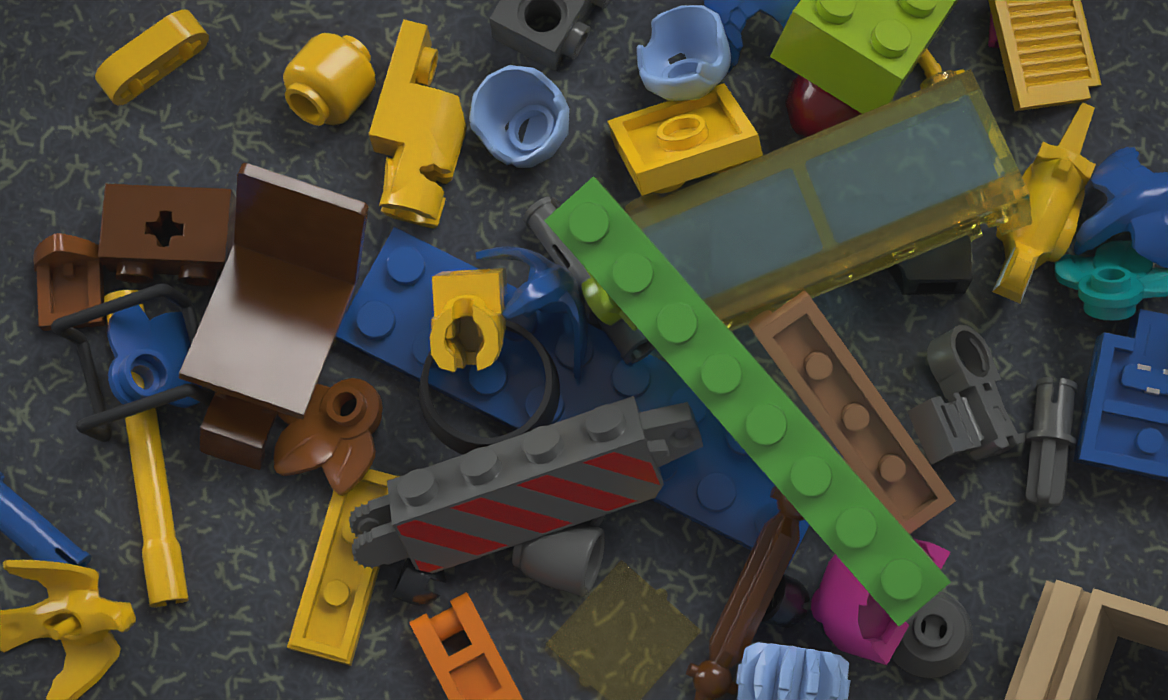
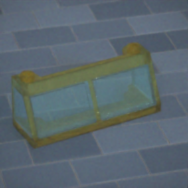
[625,69,1032,331]

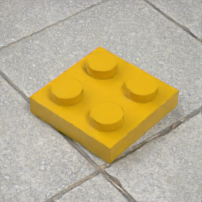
[607,83,763,196]

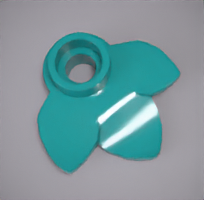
[1055,240,1168,320]

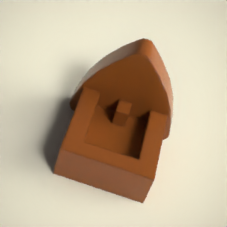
[33,233,105,331]

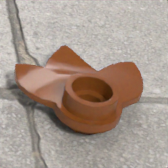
[274,378,383,496]

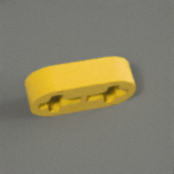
[95,10,209,105]

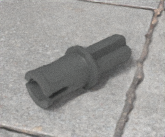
[1025,377,1078,508]

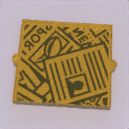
[546,560,701,700]

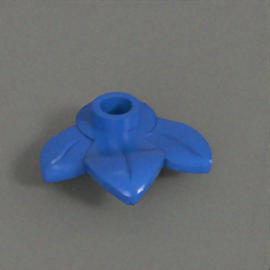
[107,305,202,408]

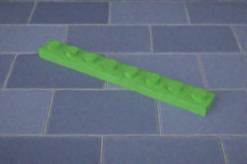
[544,176,951,627]

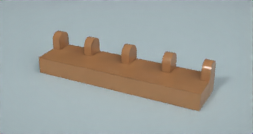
[749,290,956,534]

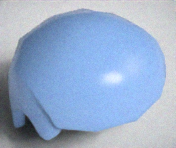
[637,5,731,101]
[469,65,570,168]

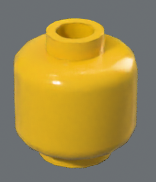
[283,33,376,126]

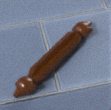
[686,486,805,700]

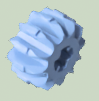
[736,642,851,700]

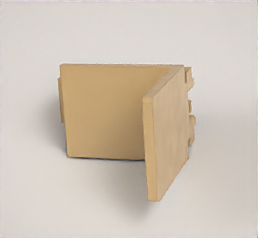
[1004,580,1168,700]

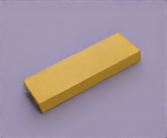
[287,469,399,666]

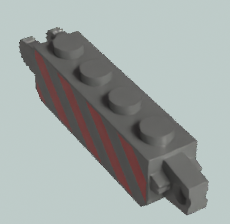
[349,396,703,574]

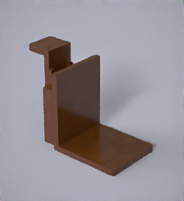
[179,163,369,470]

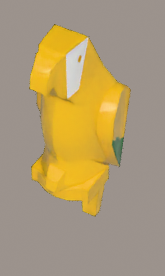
[992,102,1096,304]

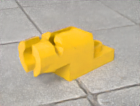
[369,19,467,229]
[430,268,507,372]

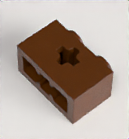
[98,184,236,286]

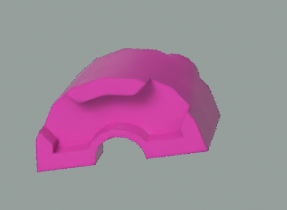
[811,539,951,665]

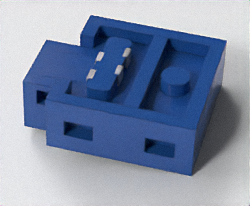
[1073,309,1168,482]

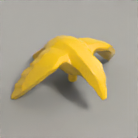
[0,560,136,700]

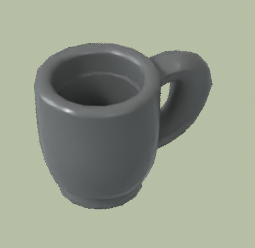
[512,515,605,596]

